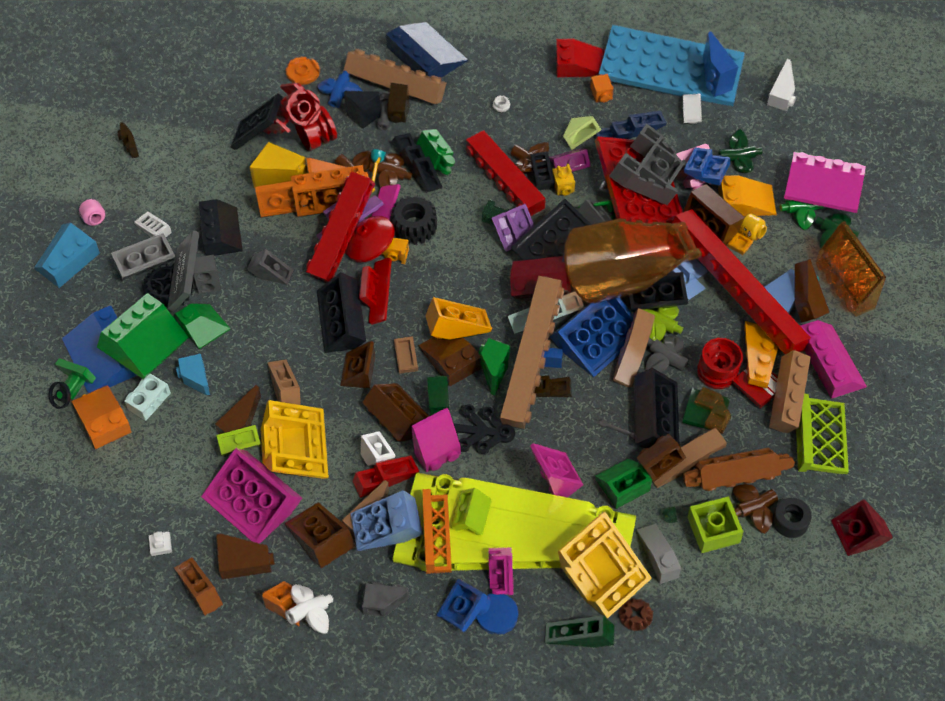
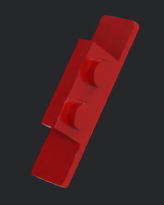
[359,257,392,325]

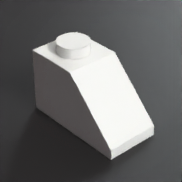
[361,431,395,466]

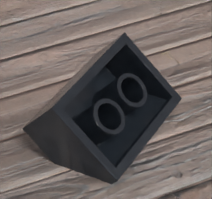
[199,199,243,256]
[626,272,688,310]

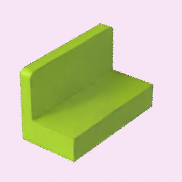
[216,425,261,456]
[451,488,492,535]

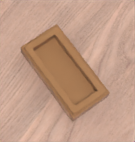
[394,336,418,374]

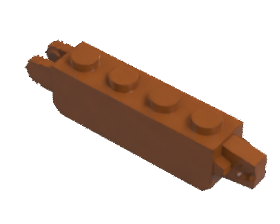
[683,447,795,491]

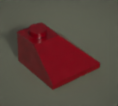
[831,499,893,556]

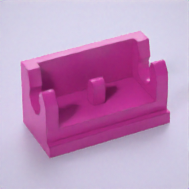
[488,547,513,595]

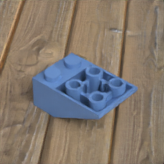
[350,490,423,551]

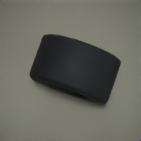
[773,498,812,538]

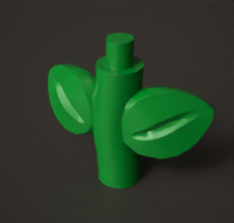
[779,200,824,231]

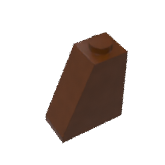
[217,533,275,579]

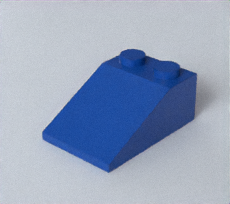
[703,32,738,97]

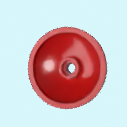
[345,216,395,262]

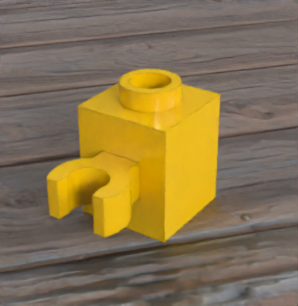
[552,164,575,196]

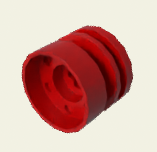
[294,106,337,151]
[697,338,743,389]

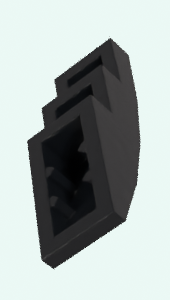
[393,133,443,192]

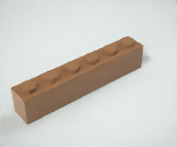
[344,49,446,104]

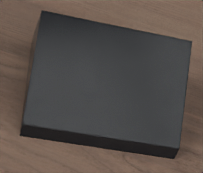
[344,91,381,129]

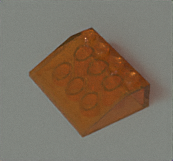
[816,221,886,317]

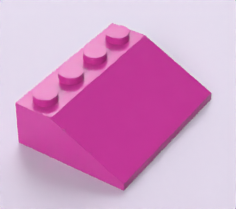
[784,152,866,213]
[201,448,302,543]

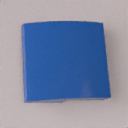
[684,147,730,185]

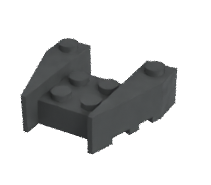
[609,124,688,205]

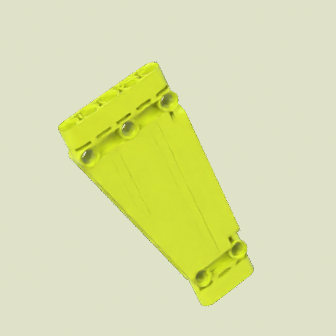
[393,472,636,571]

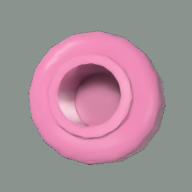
[79,199,105,226]

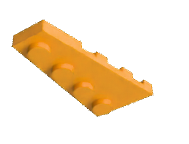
[744,321,778,388]

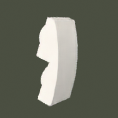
[683,94,702,124]

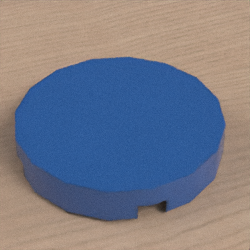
[477,594,518,635]

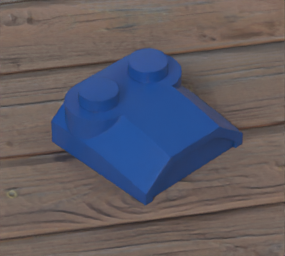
[437,579,491,632]

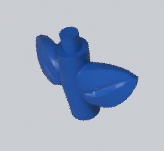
[317,70,362,108]

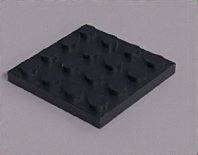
[511,199,616,296]

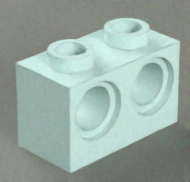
[125,374,171,421]

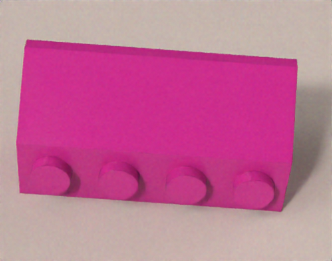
[801,320,867,399]

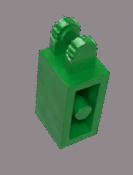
[416,129,455,175]

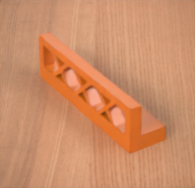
[422,489,452,574]

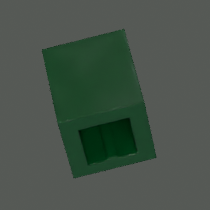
[427,376,450,416]

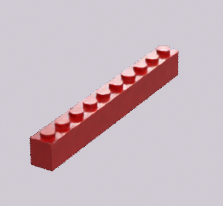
[670,209,811,355]

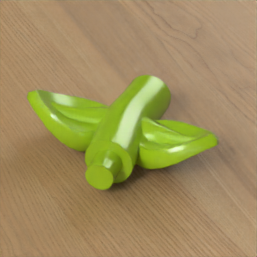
[642,306,683,341]

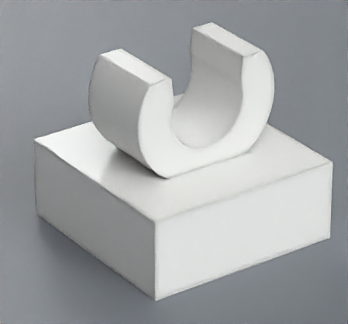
[149,531,172,556]

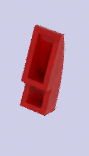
[352,455,419,497]

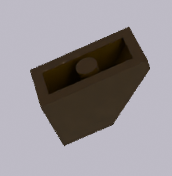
[388,83,410,123]

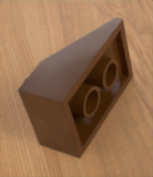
[418,337,482,387]
[285,502,355,568]

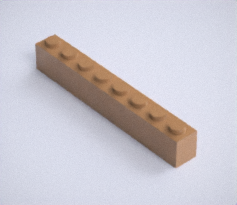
[500,276,564,429]

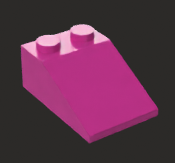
[412,408,461,472]
[530,443,583,498]

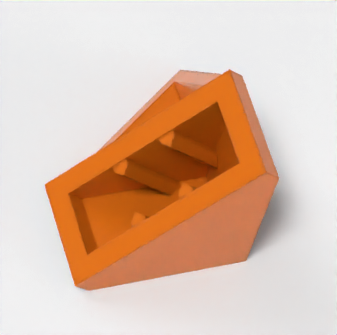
[262,581,299,626]

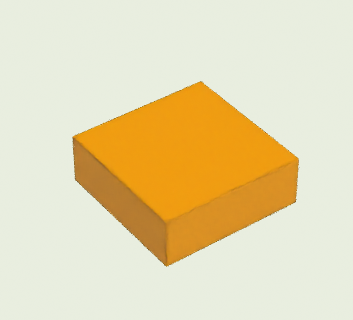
[727,232,753,255]

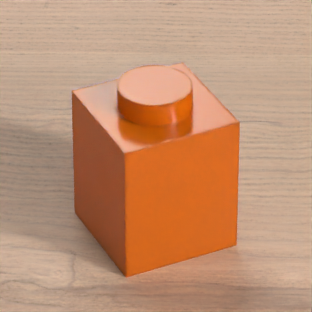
[590,74,613,102]

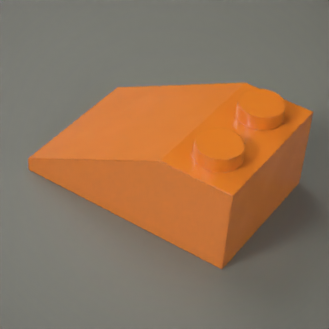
[71,385,131,449]

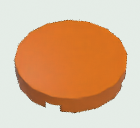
[286,57,320,85]

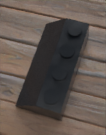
[317,272,366,353]
[634,368,680,449]

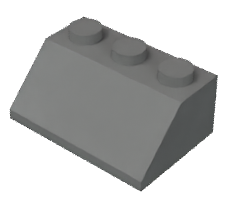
[111,233,175,280]

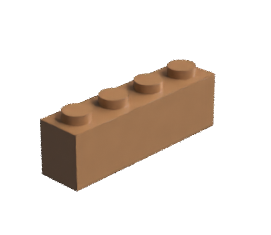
[769,350,810,433]

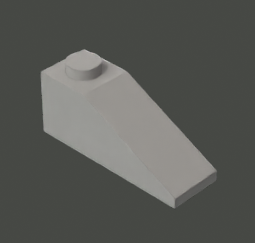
[637,524,681,584]

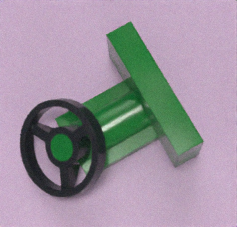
[48,358,96,409]

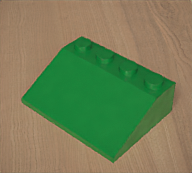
[97,293,189,379]

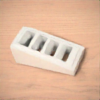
[134,212,172,237]

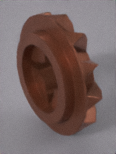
[619,598,653,631]

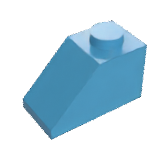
[176,354,210,395]

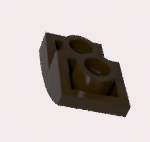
[117,122,139,158]

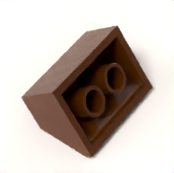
[684,184,745,245]
[363,383,430,441]

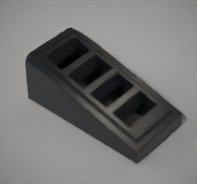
[530,151,555,190]

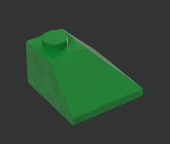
[175,303,231,349]
[479,338,510,396]

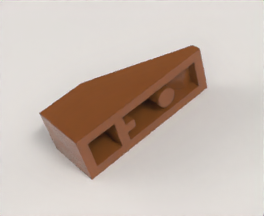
[174,557,223,615]

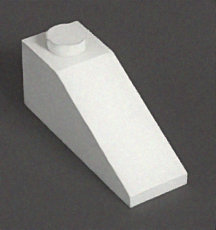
[767,59,796,111]

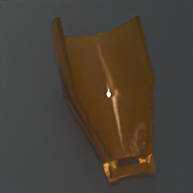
[564,218,702,303]

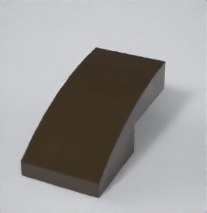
[534,375,572,397]

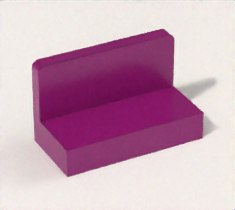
[549,148,591,172]

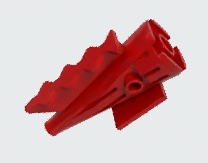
[263,83,321,134]

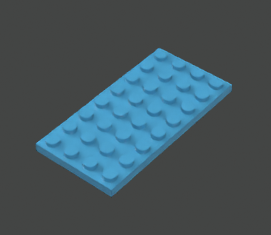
[599,25,745,106]

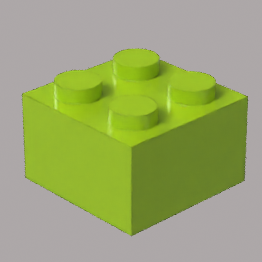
[687,496,743,554]

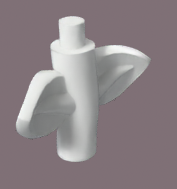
[286,584,333,634]

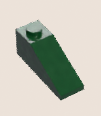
[545,615,615,648]

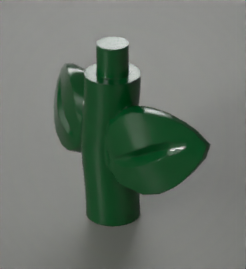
[718,129,763,173]
[815,213,860,251]

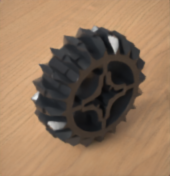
[142,263,193,311]

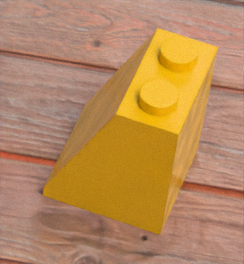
[250,142,308,188]

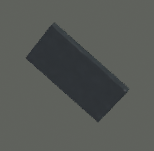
[231,93,283,150]

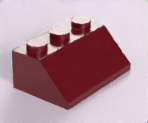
[510,256,571,299]

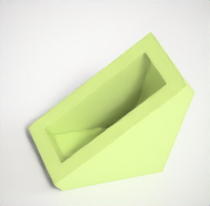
[563,116,601,150]

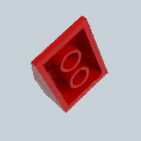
[556,39,605,77]

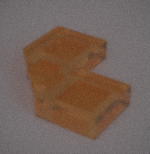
[694,387,731,434]

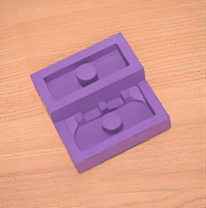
[492,204,534,252]

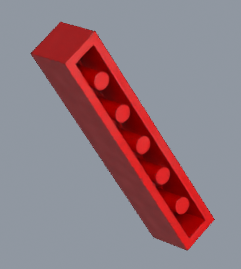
[466,130,546,216]
[306,171,375,282]

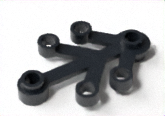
[453,404,515,455]

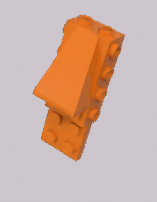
[255,158,369,217]

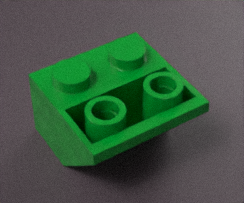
[595,458,652,509]

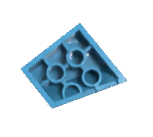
[34,223,100,288]

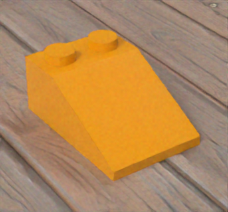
[718,175,777,216]
[425,297,492,340]

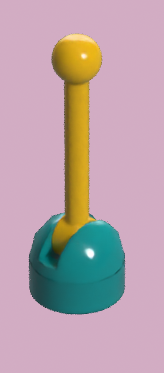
[371,149,386,193]

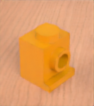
[382,238,409,264]

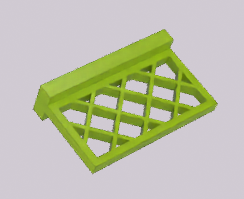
[796,394,849,474]

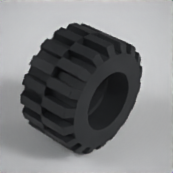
[391,195,437,245]

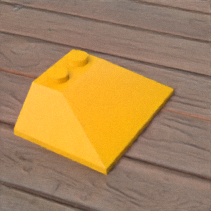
[261,400,329,479]
[558,512,652,618]

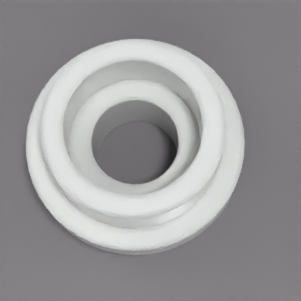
[493,96,510,112]

